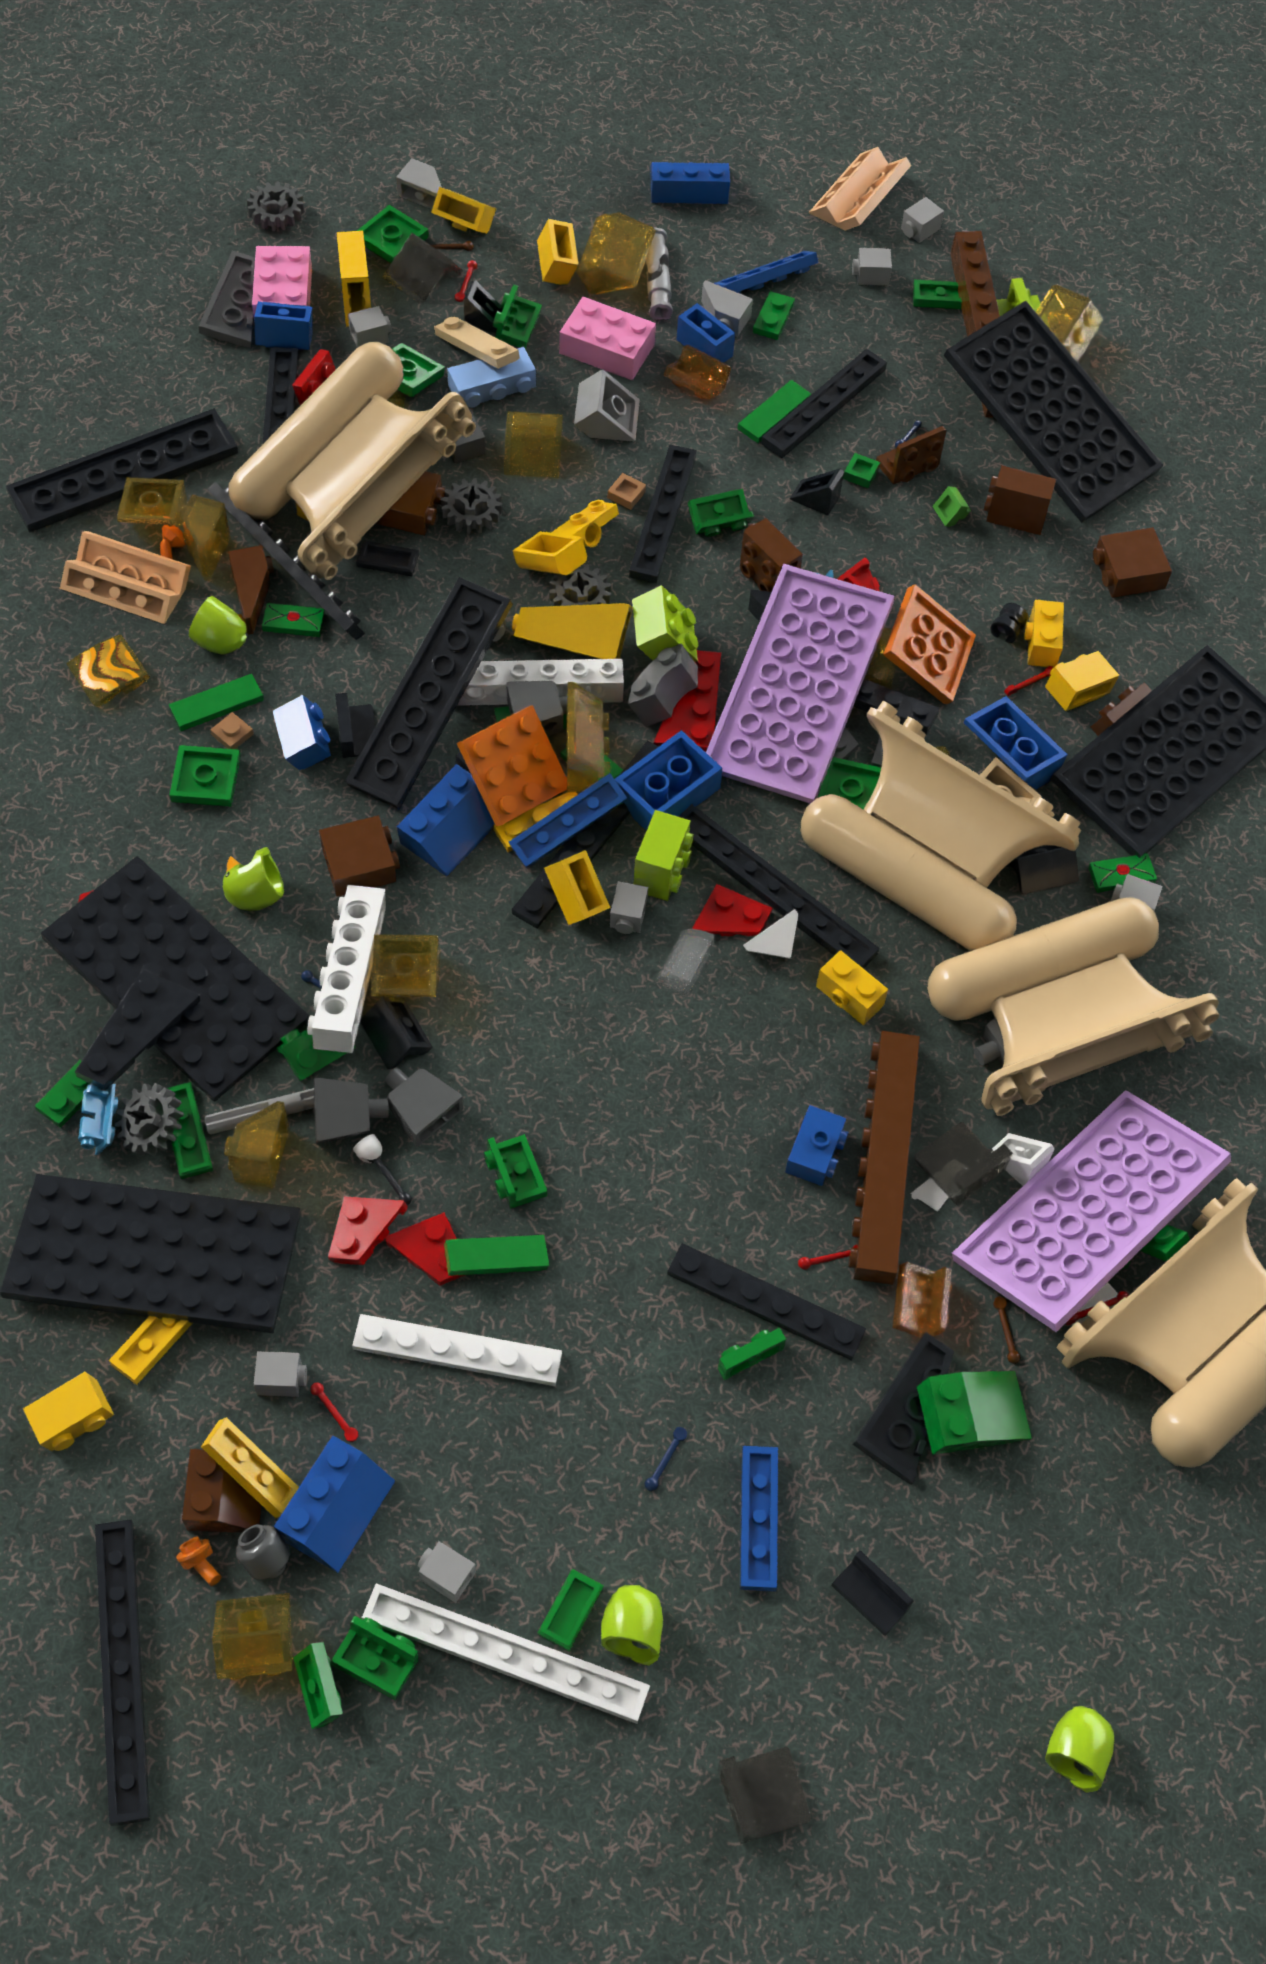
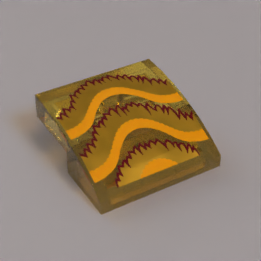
[66,634,150,708]

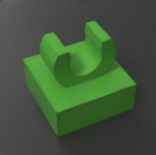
[932,486,971,527]

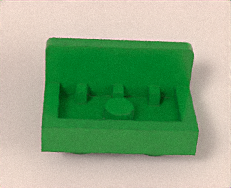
[493,284,542,350]
[688,488,754,537]
[276,1029,356,1081]
[483,1134,547,1209]
[331,1616,418,1700]

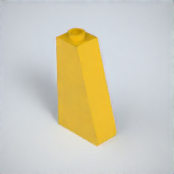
[337,231,371,327]
[512,603,633,659]

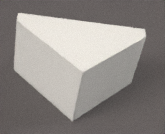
[743,909,798,959]
[987,1133,1054,1186]

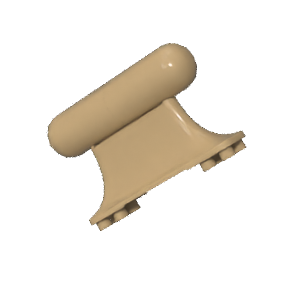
[229,342,476,580]
[800,701,1081,951]
[927,897,1220,1116]
[1056,1178,1266,1468]

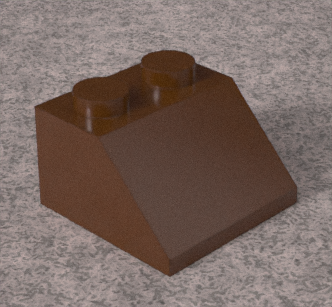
[182,1449,262,1533]

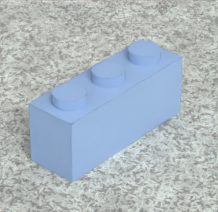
[447,347,536,407]

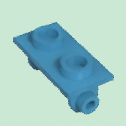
[78,1084,118,1155]

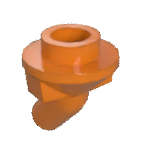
[160,525,186,559]
[176,1537,221,1586]

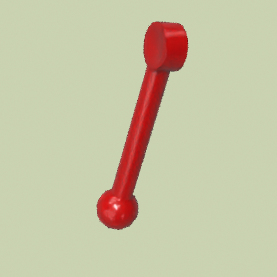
[455,260,477,302]
[1004,666,1054,696]
[798,1244,857,1270]
[1065,1291,1129,1325]
[310,1382,358,1442]

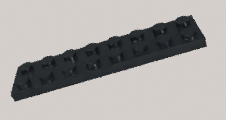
[6,408,238,533]
[345,577,513,810]

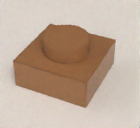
[607,473,646,510]
[210,712,254,749]

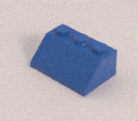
[650,162,730,204]
[963,696,1068,789]
[614,730,723,831]
[397,764,495,876]
[274,1435,395,1573]

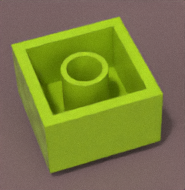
[632,585,699,662]
[633,810,694,901]

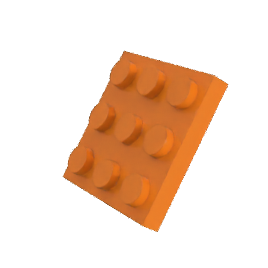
[883,584,976,704]
[457,705,571,827]

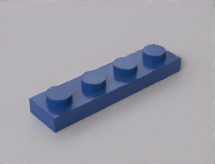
[714,251,819,294]
[509,773,627,869]
[740,1446,778,1591]

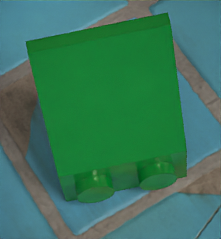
[917,1371,1032,1455]

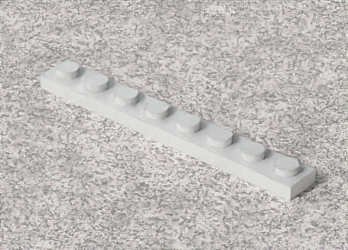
[362,1583,650,1724]

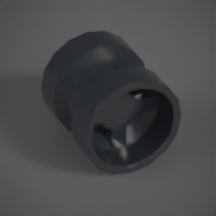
[990,603,1029,643]

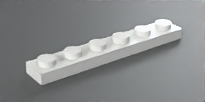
[352,1314,562,1386]

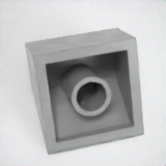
[574,369,640,441]

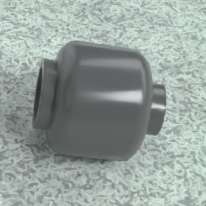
[236,1524,290,1580]

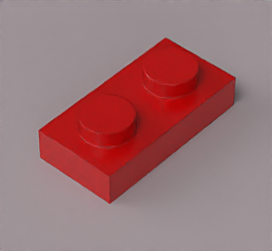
[292,349,336,405]

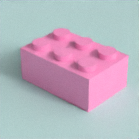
[252,246,312,322]
[559,297,656,380]

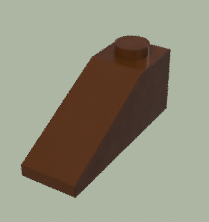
[228,545,274,635]

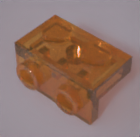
[664,344,731,399]
[892,1261,952,1338]

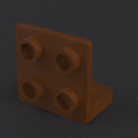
[876,426,947,485]

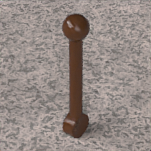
[419,241,474,251]
[993,1296,1021,1364]

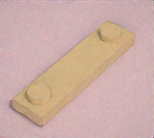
[434,317,520,369]

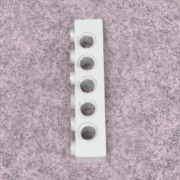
[458,659,624,705]
[307,885,386,1053]

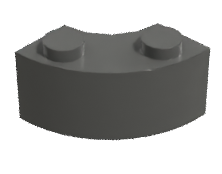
[628,643,698,726]

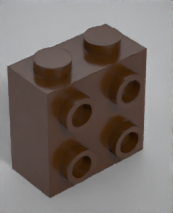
[983,465,1056,535]
[375,471,445,536]
[740,518,803,592]
[1093,527,1172,598]
[319,815,400,897]

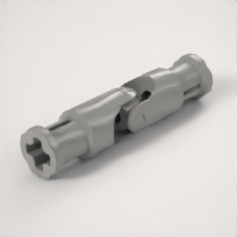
[644,227,673,319]

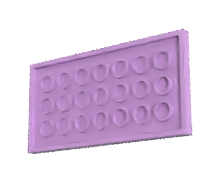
[706,564,894,804]
[952,1090,1231,1332]

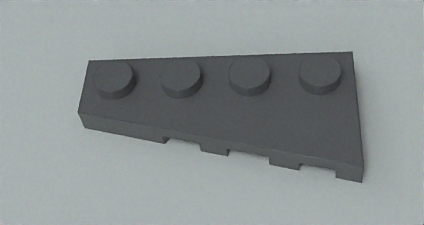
[199,250,255,348]

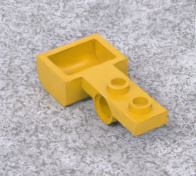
[513,500,619,575]

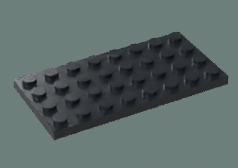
[943,300,1163,523]
[1050,645,1266,858]
[41,856,310,1102]
[0,1174,301,1333]

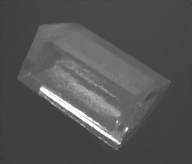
[653,929,715,998]

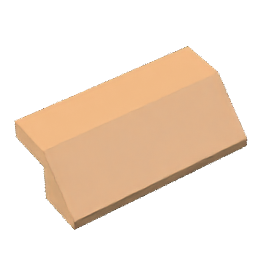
[809,147,912,231]
[60,531,191,624]

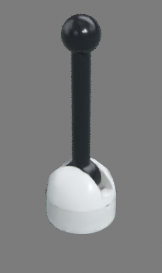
[353,1134,412,1205]

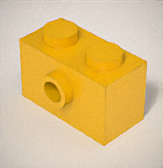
[431,187,496,234]
[537,219,579,285]
[1024,600,1064,667]
[1045,651,1119,711]
[544,850,610,925]
[816,950,888,1025]
[23,1372,114,1451]

